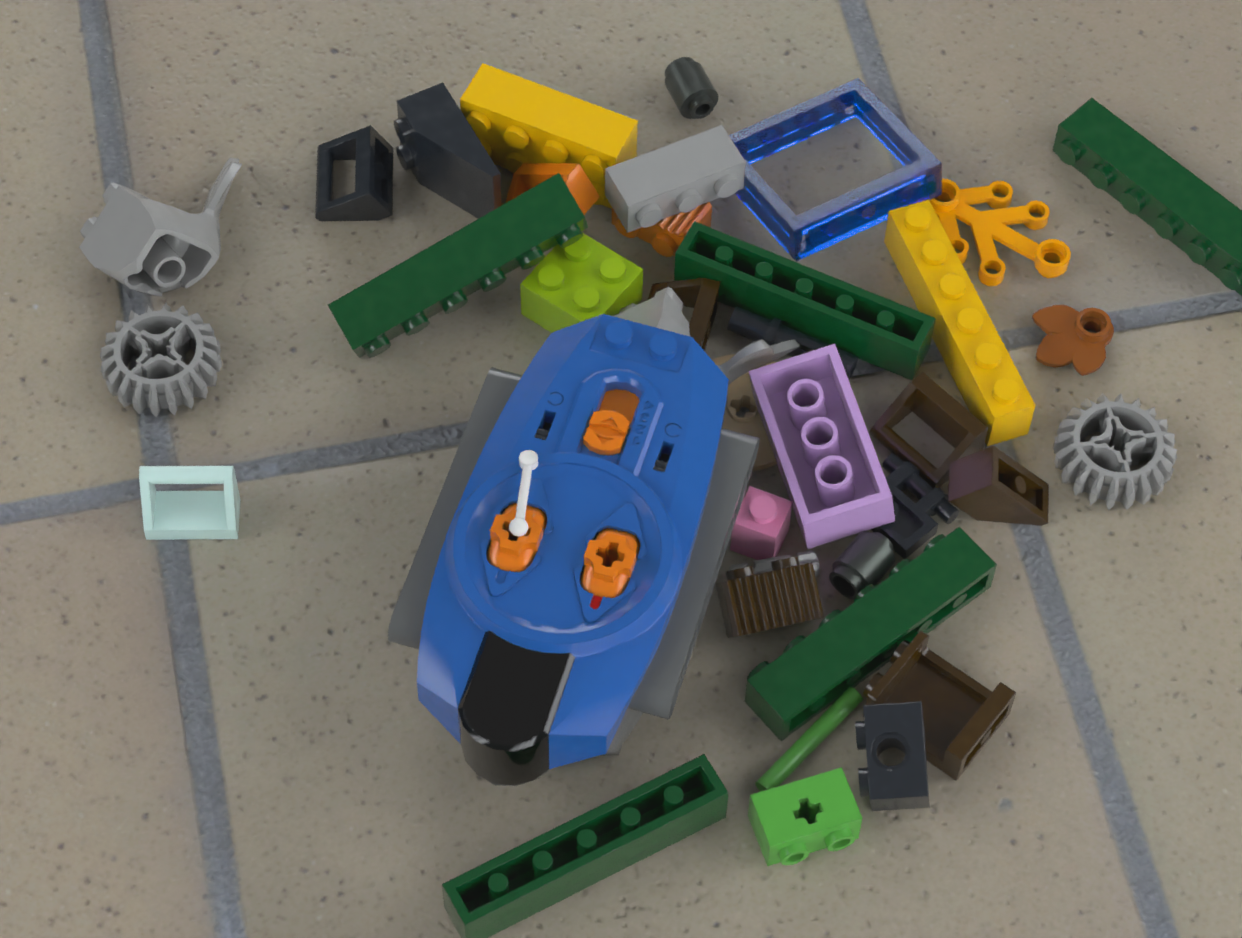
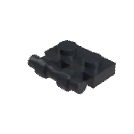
[871,453,959,559]

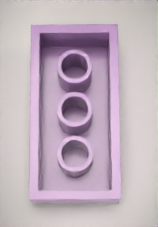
[749,344,895,549]

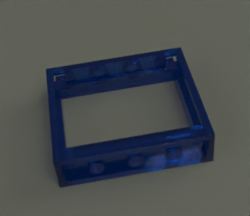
[729,78,942,262]

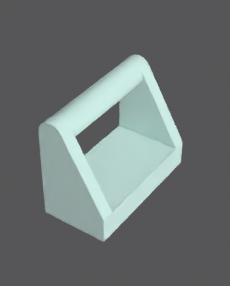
[139,466,240,540]

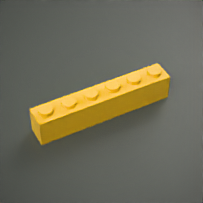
[884,199,1036,447]

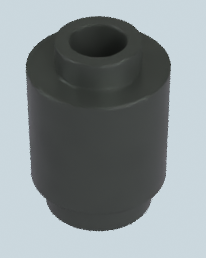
[664,57,719,119]
[829,531,896,600]

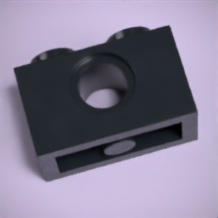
[855,701,930,811]

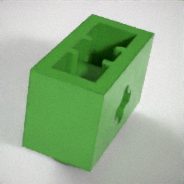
[748,767,863,866]

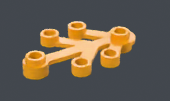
[920,178,1071,286]

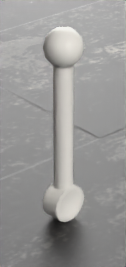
[509,450,538,537]

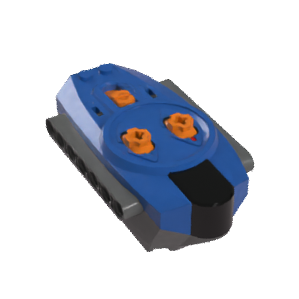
[388,314,760,786]

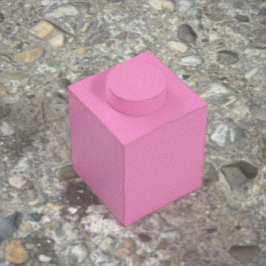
[730,486,793,560]

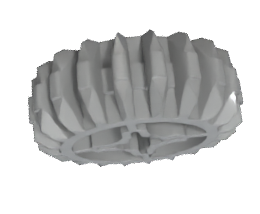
[100,302,222,418]
[1053,393,1177,510]

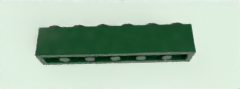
[1052,98,1242,296]
[328,173,588,358]
[674,221,936,380]
[744,526,997,741]
[442,754,729,938]

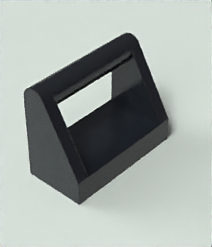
[315,125,394,222]

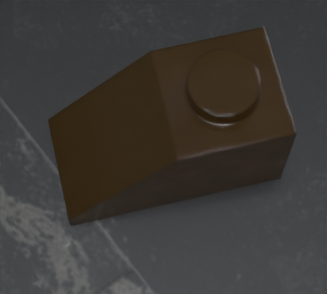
[948,446,1049,526]

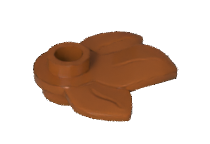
[1032,305,1114,376]

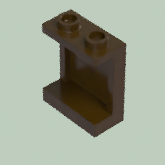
[863,631,1016,781]

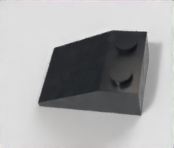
[394,82,502,219]

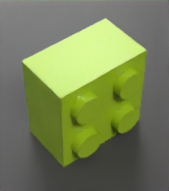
[520,233,643,333]

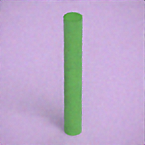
[755,687,863,792]

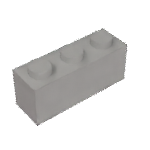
[605,125,746,233]

